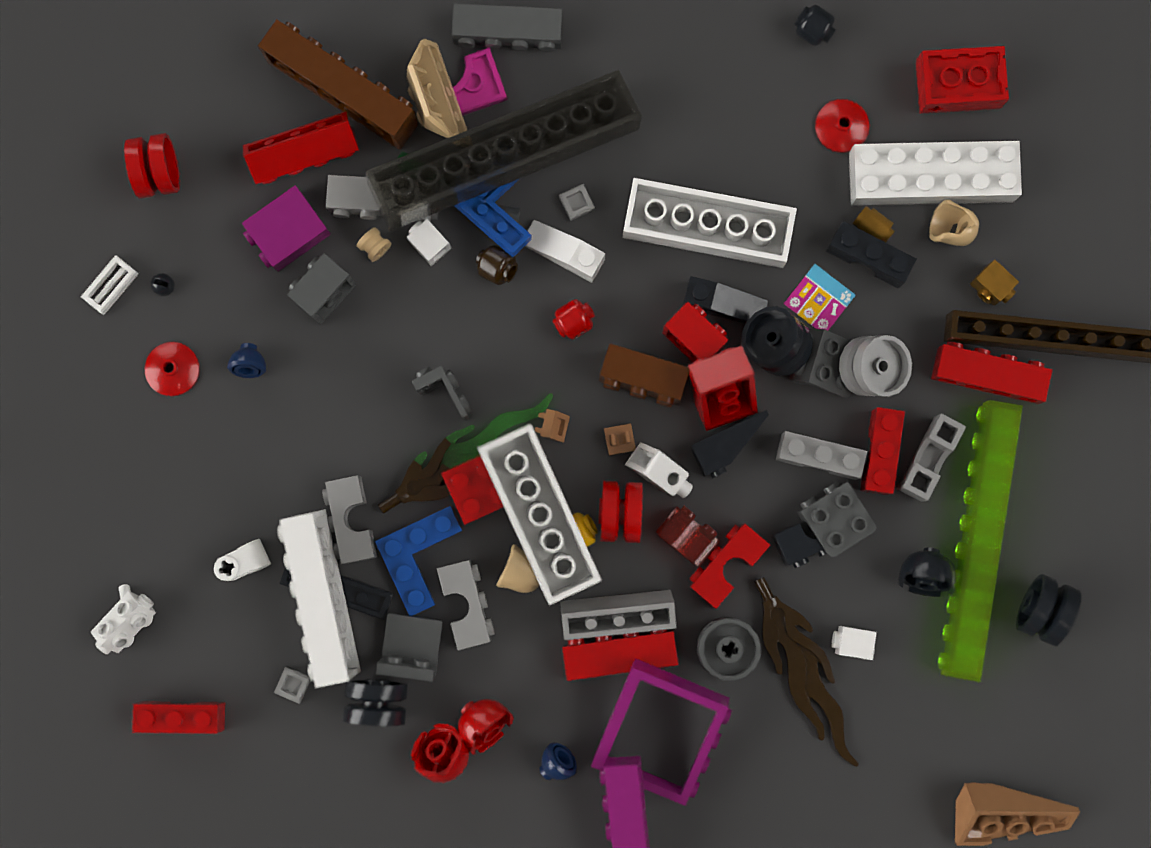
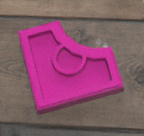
[453,48,507,116]

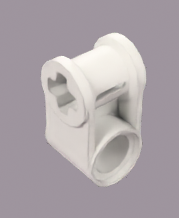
[214,539,271,581]

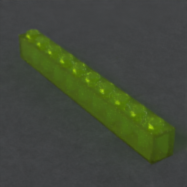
[938,400,1023,682]

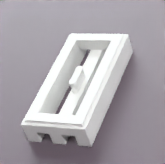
[81,255,139,315]

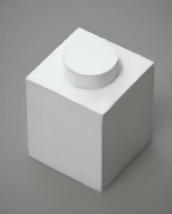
[407,219,451,266]
[832,626,877,660]

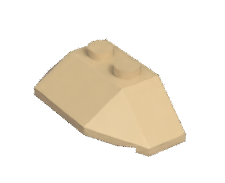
[406,39,472,145]

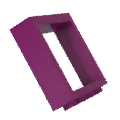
[591,658,732,806]

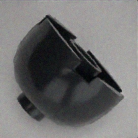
[898,547,956,597]

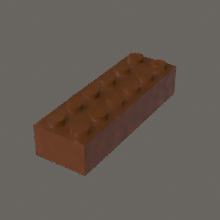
[258,19,419,151]

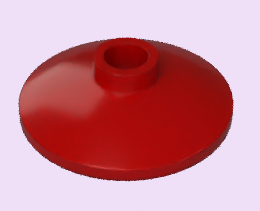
[815,99,870,153]
[145,342,200,396]

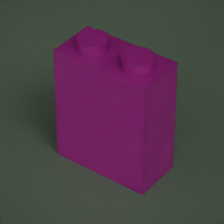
[242,185,331,272]

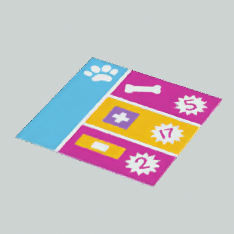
[784,264,856,331]

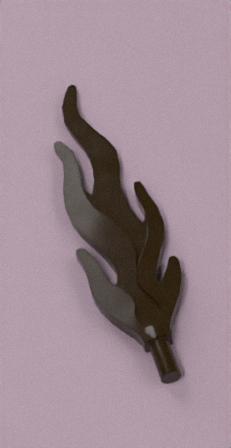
[754,577,859,767]

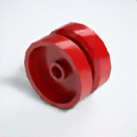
[124,133,180,199]
[599,481,643,543]

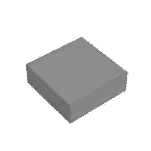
[559,184,595,221]
[274,667,311,704]

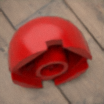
[457,699,514,755]
[411,724,469,783]

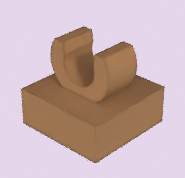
[535,409,570,443]
[604,423,636,456]

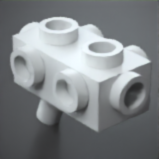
[91,584,156,654]

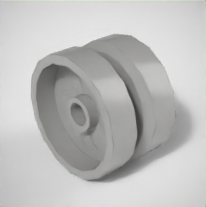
[839,335,912,397]

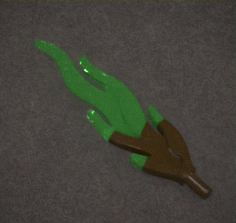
[378,393,553,514]

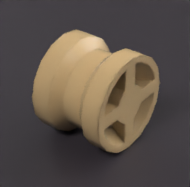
[357,227,392,262]

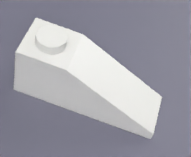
[525,220,605,283]

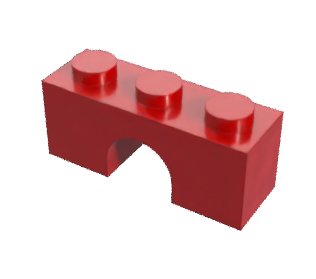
[860,407,905,495]
[689,523,770,609]
[132,701,225,734]

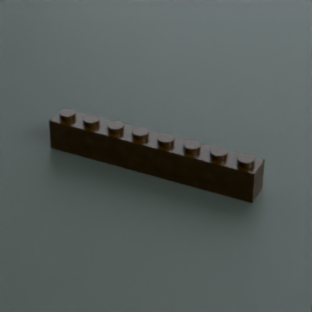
[944,310,1151,363]

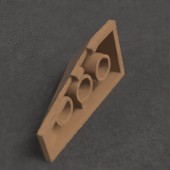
[955,782,1080,846]

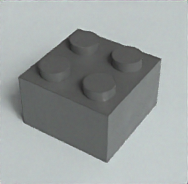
[287,253,357,324]

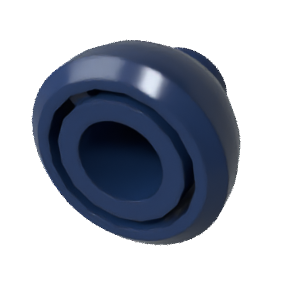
[227,343,266,378]
[539,742,577,780]

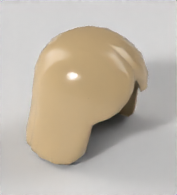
[929,199,979,246]
[496,544,539,593]

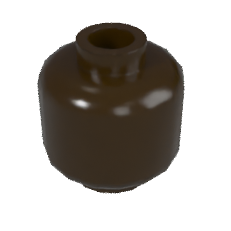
[476,245,518,285]

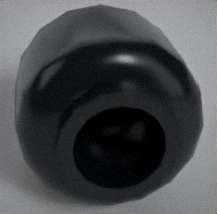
[794,5,836,46]

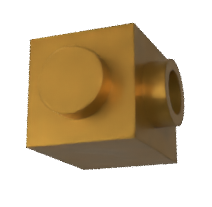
[970,259,1019,306]

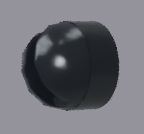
[151,273,175,296]

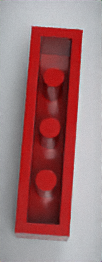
[243,112,359,185]
[931,341,1053,404]
[562,629,678,681]

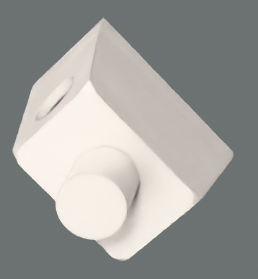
[625,442,693,498]

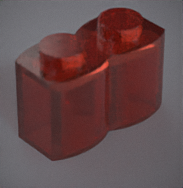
[654,506,720,567]

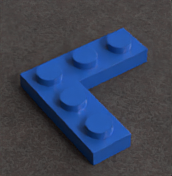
[453,148,532,258]
[375,506,462,616]

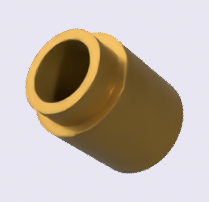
[853,206,895,243]

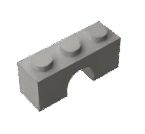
[897,413,966,502]
[776,431,867,480]
[322,475,378,564]
[437,560,495,650]

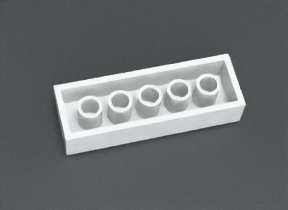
[849,141,1022,205]
[623,178,797,268]
[477,424,602,605]
[278,509,361,688]

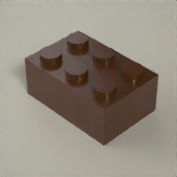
[599,343,689,408]

